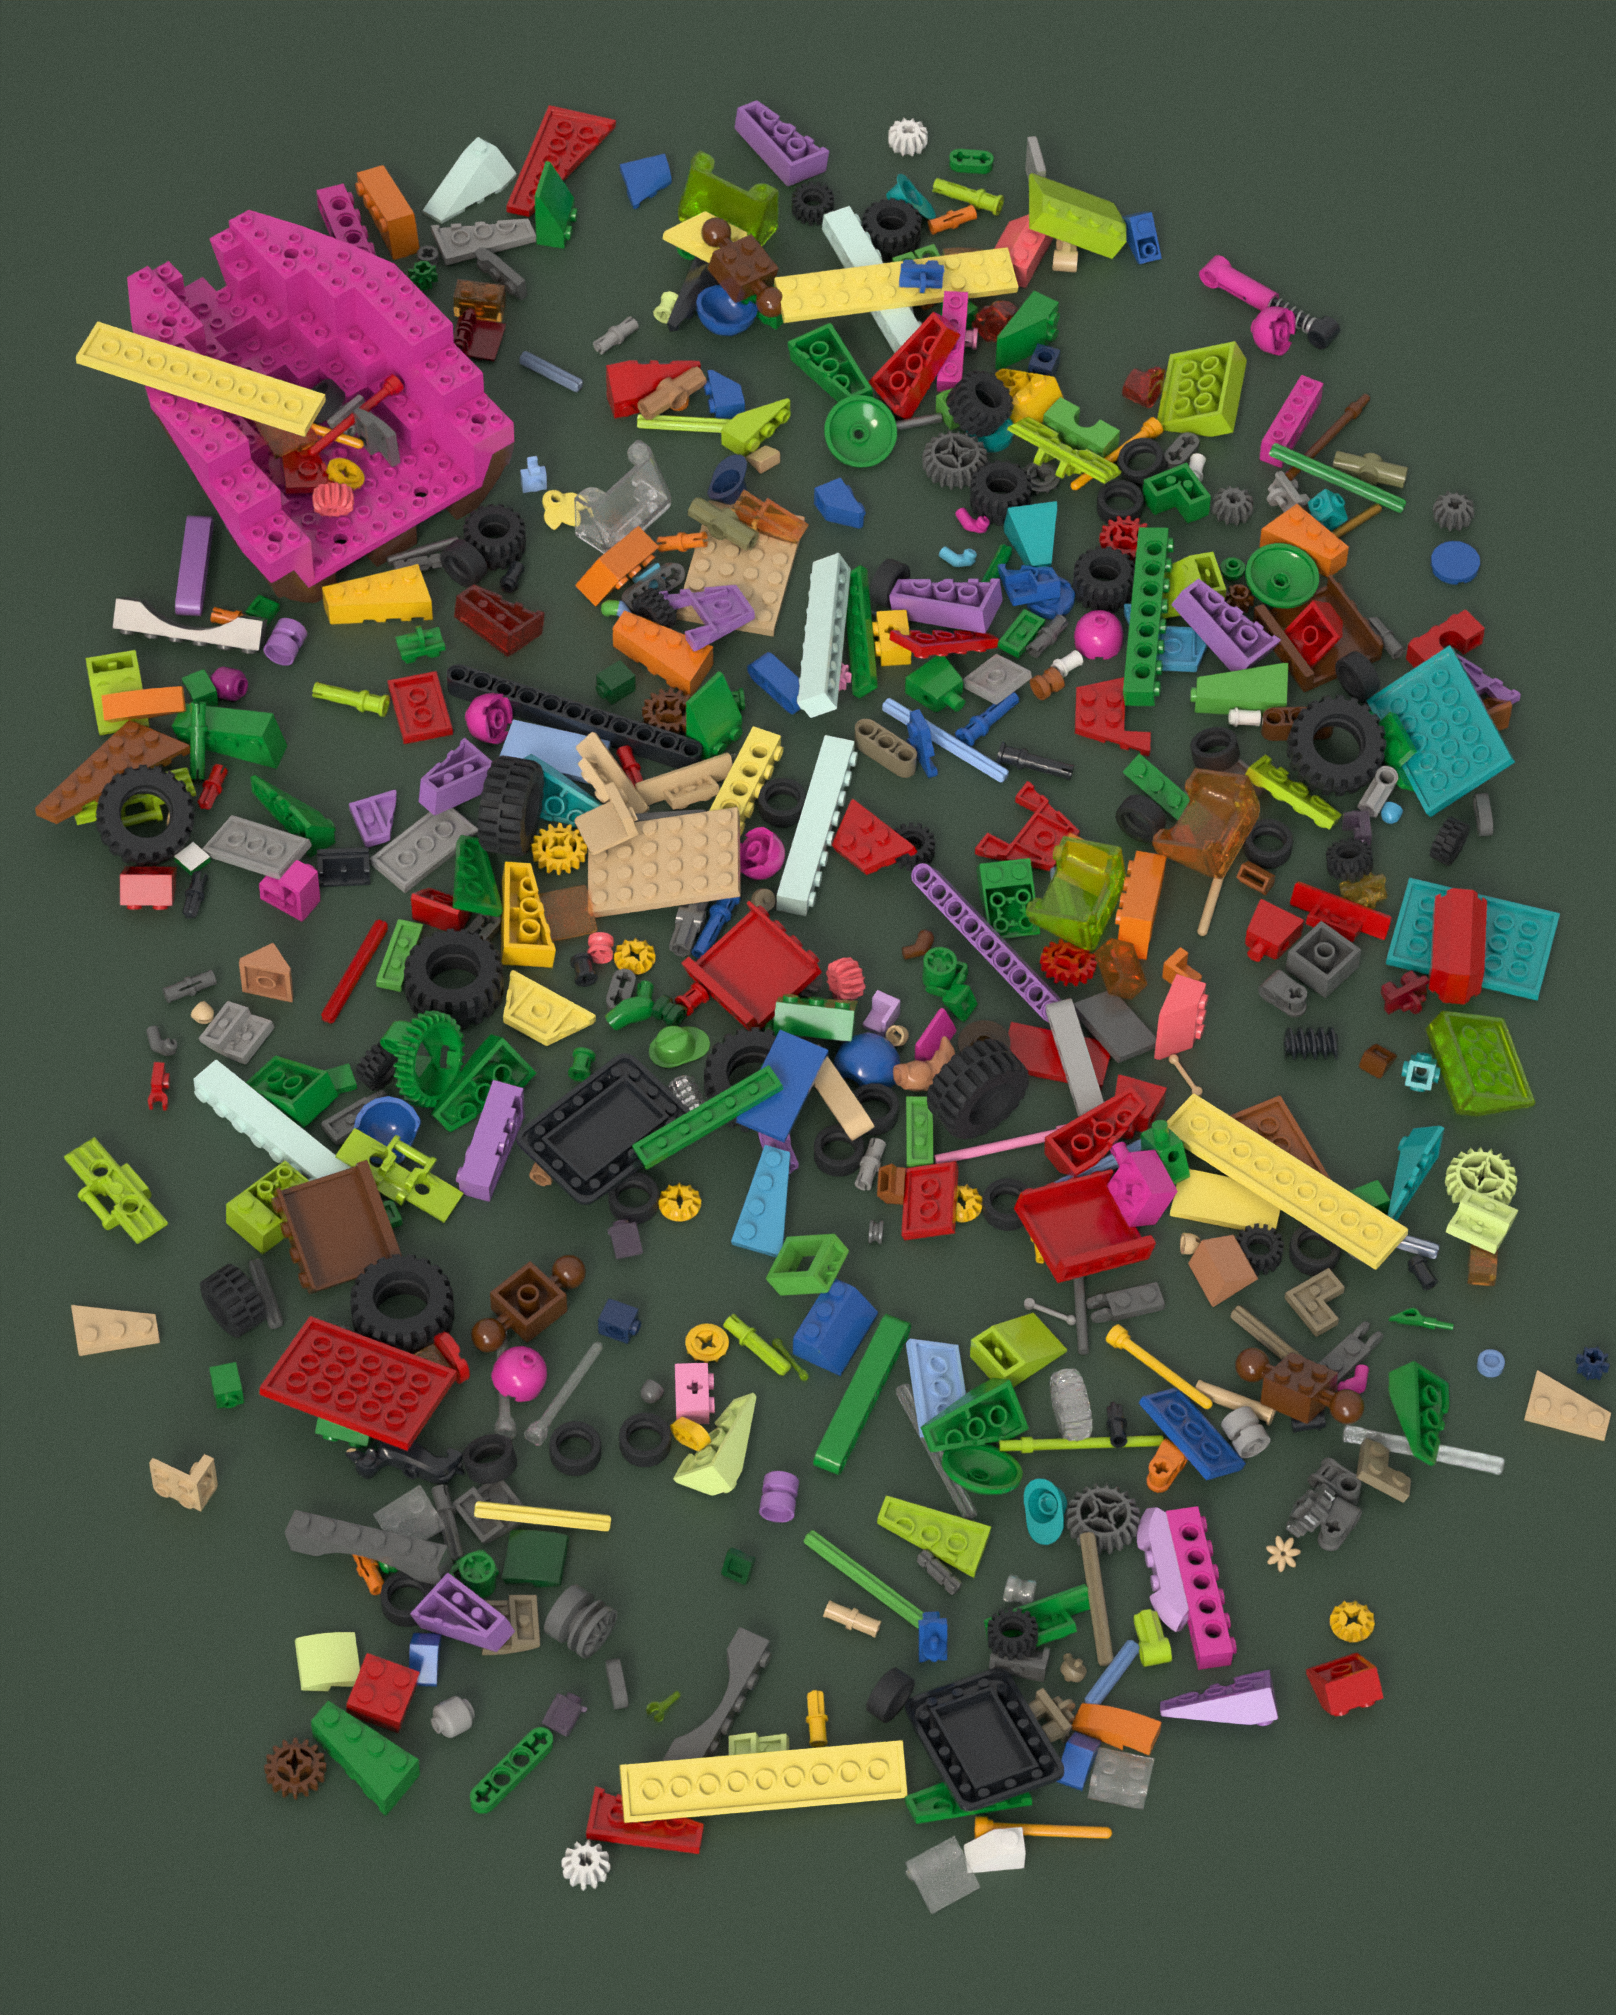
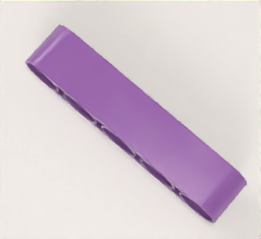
[175,515,213,616]

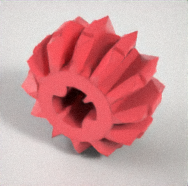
[312,482,354,518]
[826,957,865,1000]

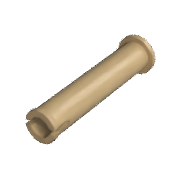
[1195,1380,1276,1426]

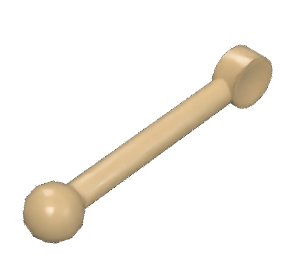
[1169,1054,1202,1097]

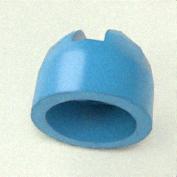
[1381,802,1403,824]

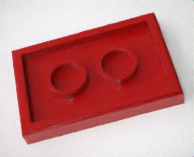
[387,671,453,744]
[901,1161,959,1241]

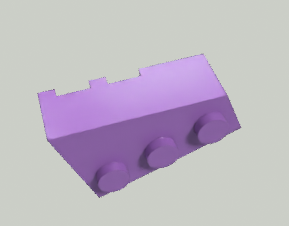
[419,738,492,816]
[410,1573,515,1652]

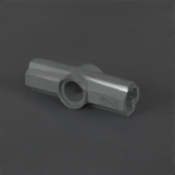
[669,901,709,957]

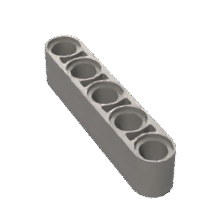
[1045,998,1104,1117]

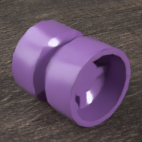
[264,618,307,666]
[759,1471,799,1523]

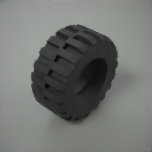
[1286,695,1387,796]
[477,755,544,857]
[96,764,195,866]
[404,929,504,1029]
[704,1027,776,1133]
[927,1039,1029,1139]
[350,1254,454,1357]

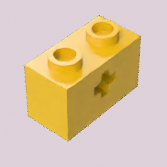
[872,610,911,666]

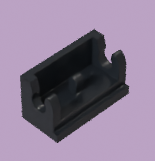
[317,847,370,887]

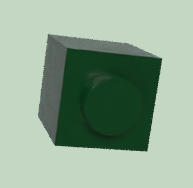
[595,660,636,705]

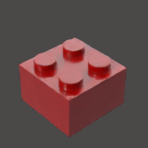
[346,1653,420,1733]

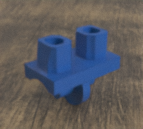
[899,260,944,293]
[918,1611,947,1662]

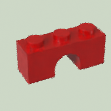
[1406,609,1485,668]

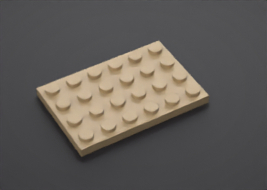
[676,500,805,637]
[588,807,741,918]

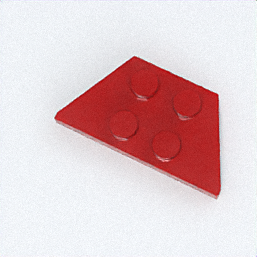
[832,799,917,875]

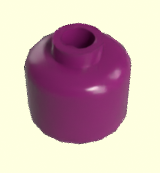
[210,666,248,702]

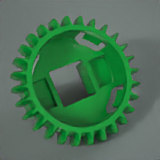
[380,1010,466,1108]

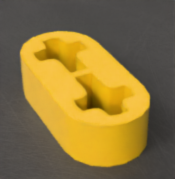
[670,1417,711,1452]

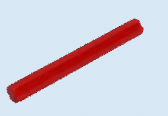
[321,919,388,1024]

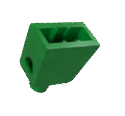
[905,655,966,712]
[1141,1120,1190,1185]

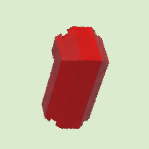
[1428,888,1487,1005]

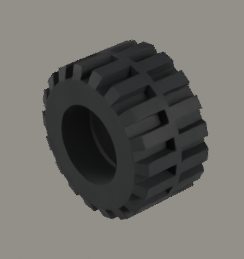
[862,198,921,261]
[947,370,1014,437]
[970,460,1032,526]
[463,504,526,571]
[1072,546,1135,612]
[200,1263,266,1338]

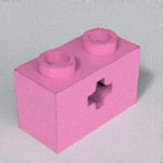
[675,1363,715,1424]

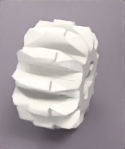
[888,118,928,157]
[561,1840,610,1891]

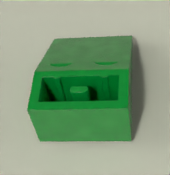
[976,858,1040,939]

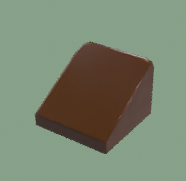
[1359,1044,1397,1079]

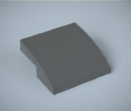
[353,408,400,467]
[452,1480,524,1545]

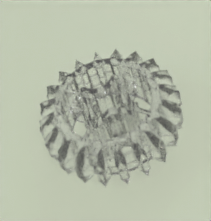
[1049,1368,1093,1441]

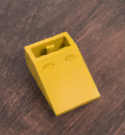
[995,368,1064,424]

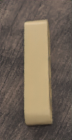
[814,1044,874,1141]

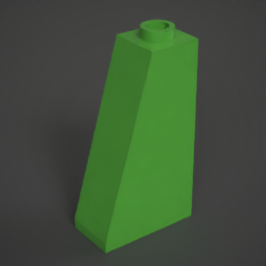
[1190,663,1288,717]

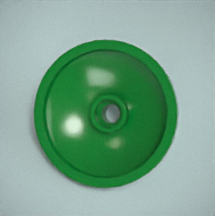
[824,395,897,468]
[1245,543,1319,609]
[941,1444,1023,1495]

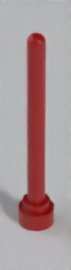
[308,374,404,457]

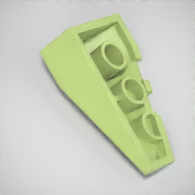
[673,1393,756,1496]

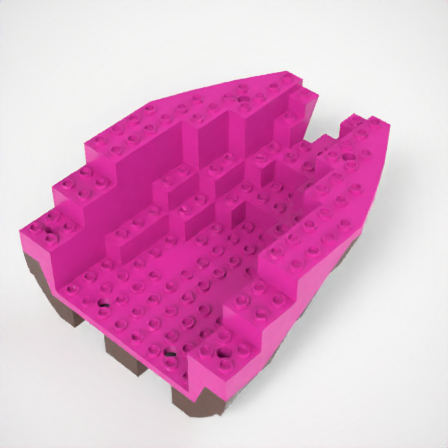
[127,210,514,603]

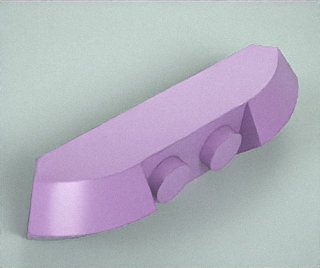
[1137,1507,1189,1632]

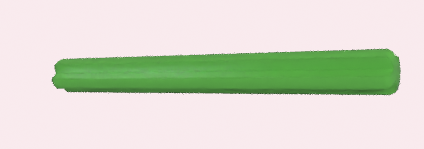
[804,1530,924,1629]

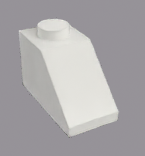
[964,1827,1026,1873]

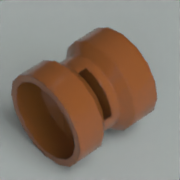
[1030,667,1065,700]

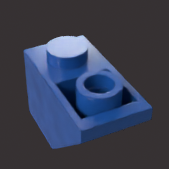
[1122,211,1162,264]
[704,370,745,419]
[814,478,865,528]

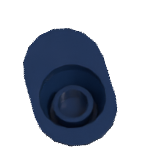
[707,454,747,505]

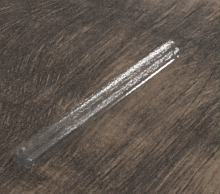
[896,1383,977,1520]
[1342,1425,1505,1474]

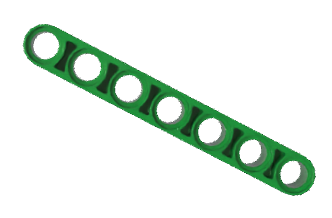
[813,1314,912,1475]

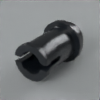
[500,561,525,593]
[1407,1255,1438,1290]
[1291,1411,1326,1433]

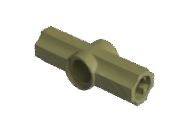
[1332,451,1408,488]
[688,497,759,551]

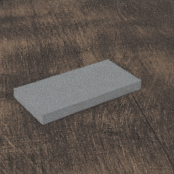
[369,808,478,893]
[202,815,312,880]

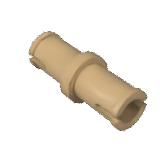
[823,1601,882,1638]

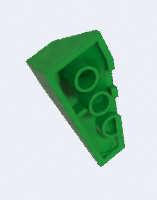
[431,1034,536,1132]
[1388,1361,1450,1466]
[920,1378,1029,1452]

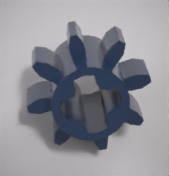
[1575,1346,1610,1381]

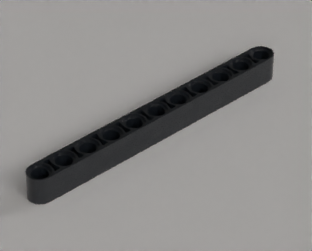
[446,664,702,769]

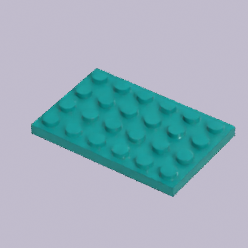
[1366,645,1515,817]
[1386,878,1560,1001]

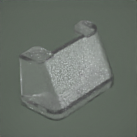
[574,439,671,554]

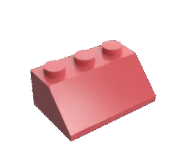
[994,214,1053,288]
[1154,974,1209,1060]

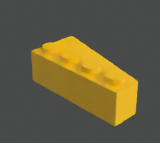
[322,564,433,624]
[501,862,556,968]

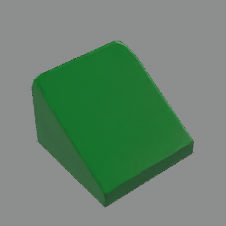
[942,983,978,1022]

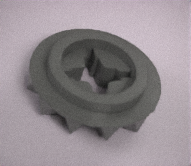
[1024,462,1060,495]

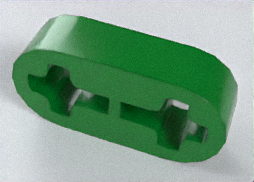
[949,149,994,174]

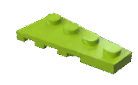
[1245,754,1342,830]
[877,1496,991,1578]

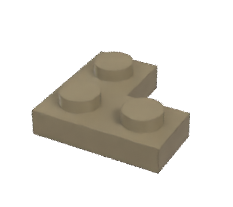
[1285,1268,1345,1337]
[1356,1437,1411,1503]

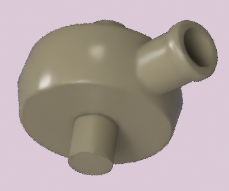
[751,888,776,912]
[1060,1653,1087,1682]

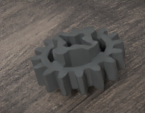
[1286,1483,1336,1538]

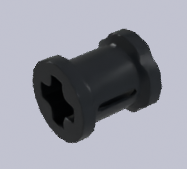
[570,952,598,987]

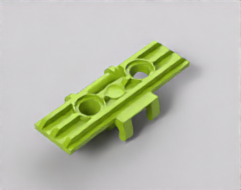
[1007,417,1122,484]
[74,767,196,827]
[335,1128,464,1223]
[64,1137,168,1244]

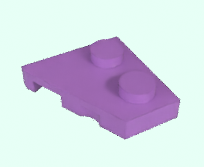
[349,790,397,847]

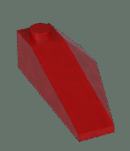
[606,360,701,418]
[1044,1086,1147,1177]

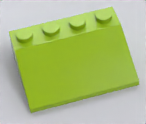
[1029,173,1126,259]
[1157,341,1247,437]

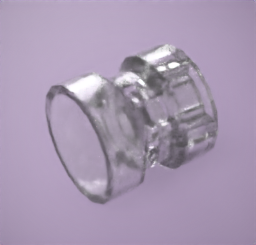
[1003,1574,1037,1606]

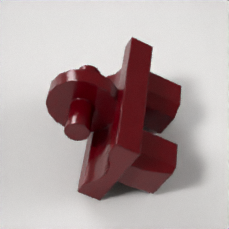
[1380,970,1429,1015]

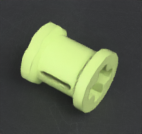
[653,291,678,323]

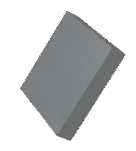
[1025,136,1046,181]
[962,654,1032,705]

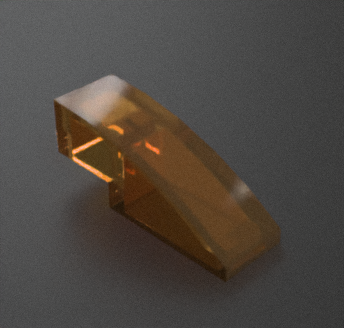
[731,490,809,544]
[1467,1243,1498,1286]

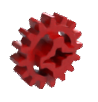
[1099,516,1147,564]
[1040,939,1097,986]

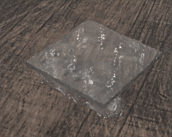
[373,1485,446,1540]
[1088,1747,1154,1810]
[905,1836,980,1914]

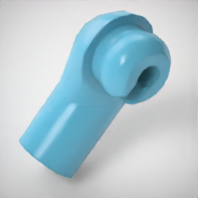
[939,546,977,567]

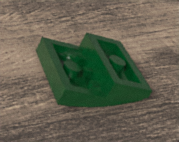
[502,1530,570,1588]

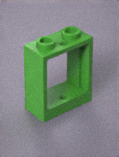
[766,1234,849,1296]

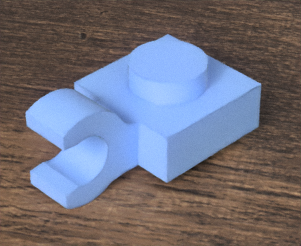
[520,456,547,493]

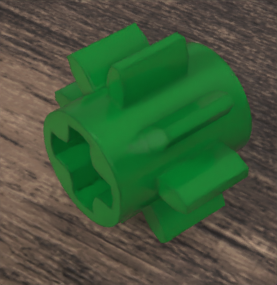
[408,261,438,290]

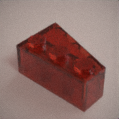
[454,584,545,657]

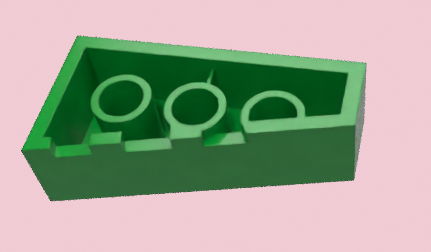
[787,322,874,402]
[172,704,287,769]
[311,1700,420,1817]

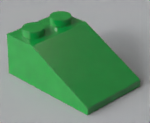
[535,161,578,249]
[995,291,1060,370]
[686,671,743,760]
[246,1055,339,1128]

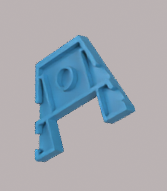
[1124,604,1208,672]

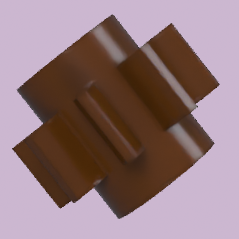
[1225,584,1254,613]

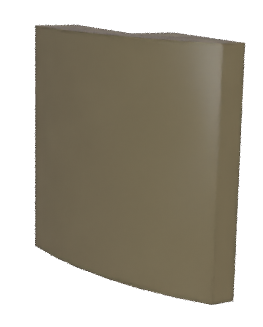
[481,1595,540,1655]

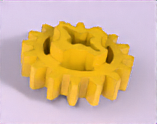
[532,823,587,875]

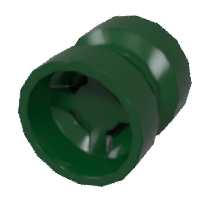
[651,994,687,1026]

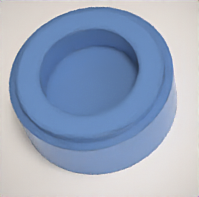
[1477,1349,1505,1378]

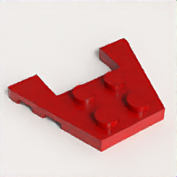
[1075,677,1151,756]
[975,781,1080,871]

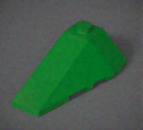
[250,775,336,858]

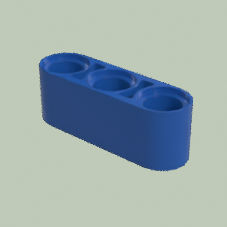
[747,652,801,714]

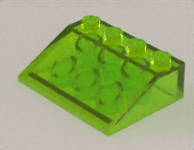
[1425,1011,1536,1116]

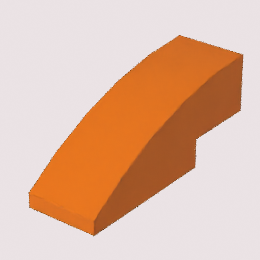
[101,686,186,723]
[1071,1703,1162,1755]

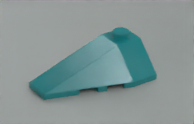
[524,754,603,828]
[1388,1126,1444,1222]

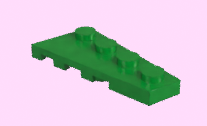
[453,835,503,917]
[905,1782,1032,1824]

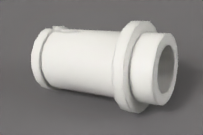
[1189,453,1206,482]
[1051,650,1083,677]
[1228,707,1261,727]

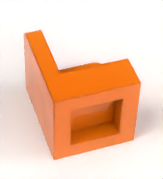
[1162,947,1202,984]

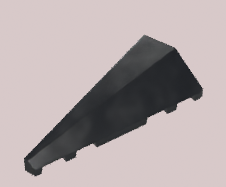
[667,256,720,332]

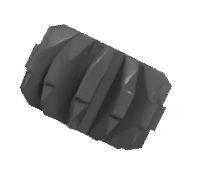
[1212,485,1253,527]
[1432,490,1475,532]

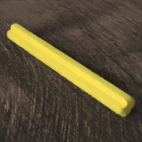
[474,1501,611,1531]

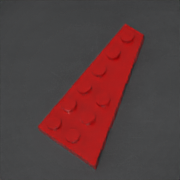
[506,105,616,217]

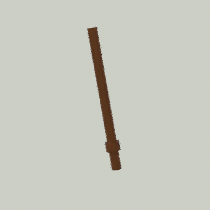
[1285,394,1370,481]

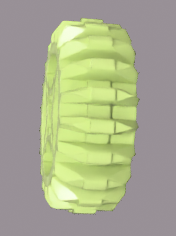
[1445,1147,1517,1205]

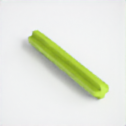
[637,414,731,433]

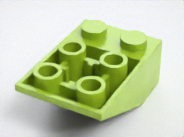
[1151,552,1226,619]
[85,650,149,735]
[226,1160,309,1255]
[970,1313,1067,1387]

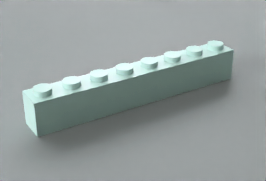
[822,206,922,353]
[797,553,851,718]
[776,735,858,916]
[194,1060,351,1181]

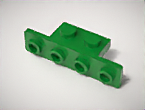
[1369,711,1417,792]
[984,1584,1090,1647]

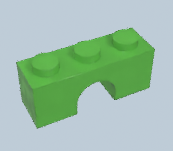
[1043,397,1120,458]

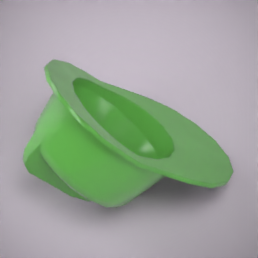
[649,1026,710,1068]

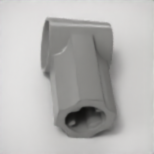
[1357,766,1398,818]

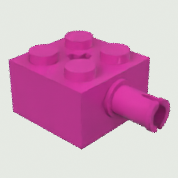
[1107,1142,1178,1227]

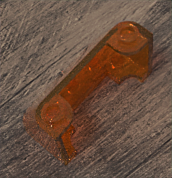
[1152,768,1260,879]

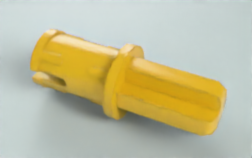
[806,1690,828,1748]

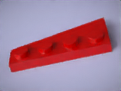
[889,630,999,659]
[586,1786,704,1854]

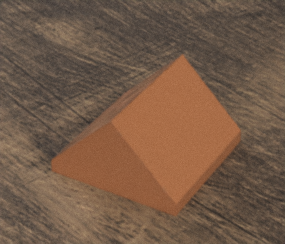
[239,943,294,1002]
[1188,1235,1258,1307]

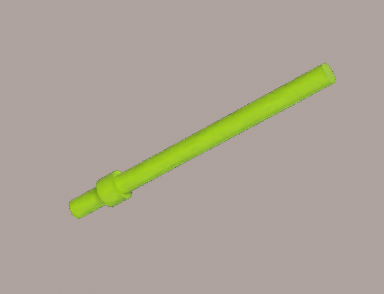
[999,1435,1163,1453]

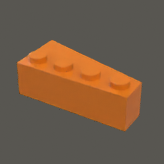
[355,165,420,260]
[613,610,713,697]
[1115,851,1167,960]

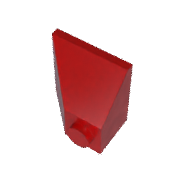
[1284,600,1343,669]

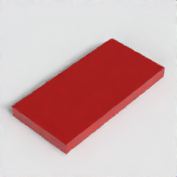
[1008,1022,1111,1090]

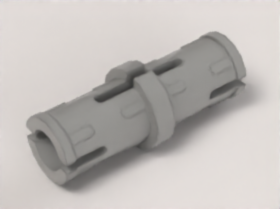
[593,316,639,355]
[855,1138,886,1191]

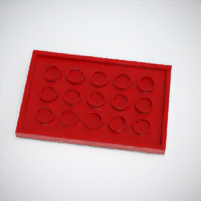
[260,1316,457,1451]

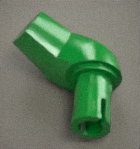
[605,981,655,1031]

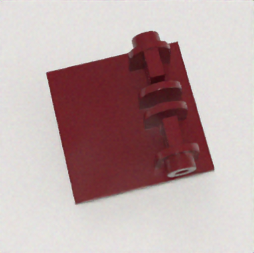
[453,308,506,361]

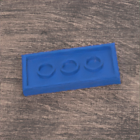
[736,1030,828,1143]
[1139,1387,1246,1480]

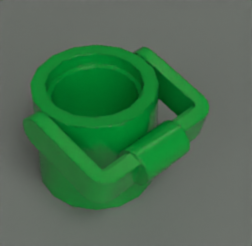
[922,947,969,998]
[449,1549,499,1599]

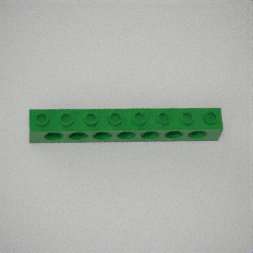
[1123,527,1174,706]

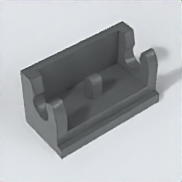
[989,1647,1050,1682]

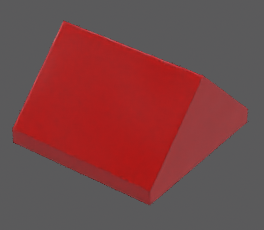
[411,887,472,932]

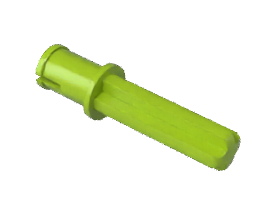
[723,1314,791,1376]

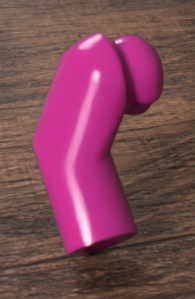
[955,508,990,533]
[1337,1365,1369,1394]

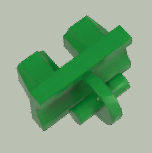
[395,626,446,664]

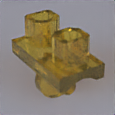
[1339,873,1387,909]

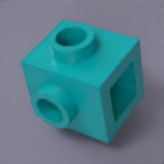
[1307,489,1348,532]
[1401,1052,1441,1092]

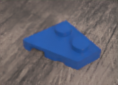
[906,709,938,778]

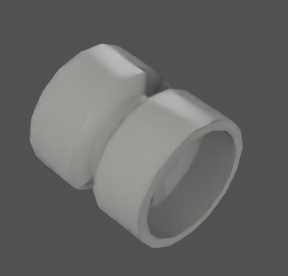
[1221,1406,1271,1458]

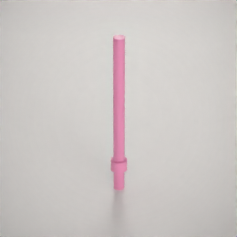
[934,1124,1066,1164]

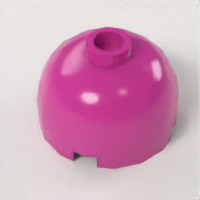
[1251,306,1296,356]
[1074,610,1124,660]
[465,693,513,744]
[740,827,785,880]
[491,1346,547,1402]

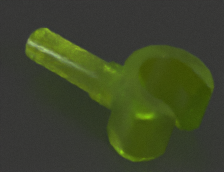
[646,1691,681,1722]

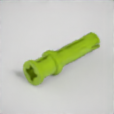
[932,178,1004,216]
[312,682,390,717]

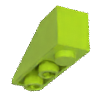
[721,398,791,457]

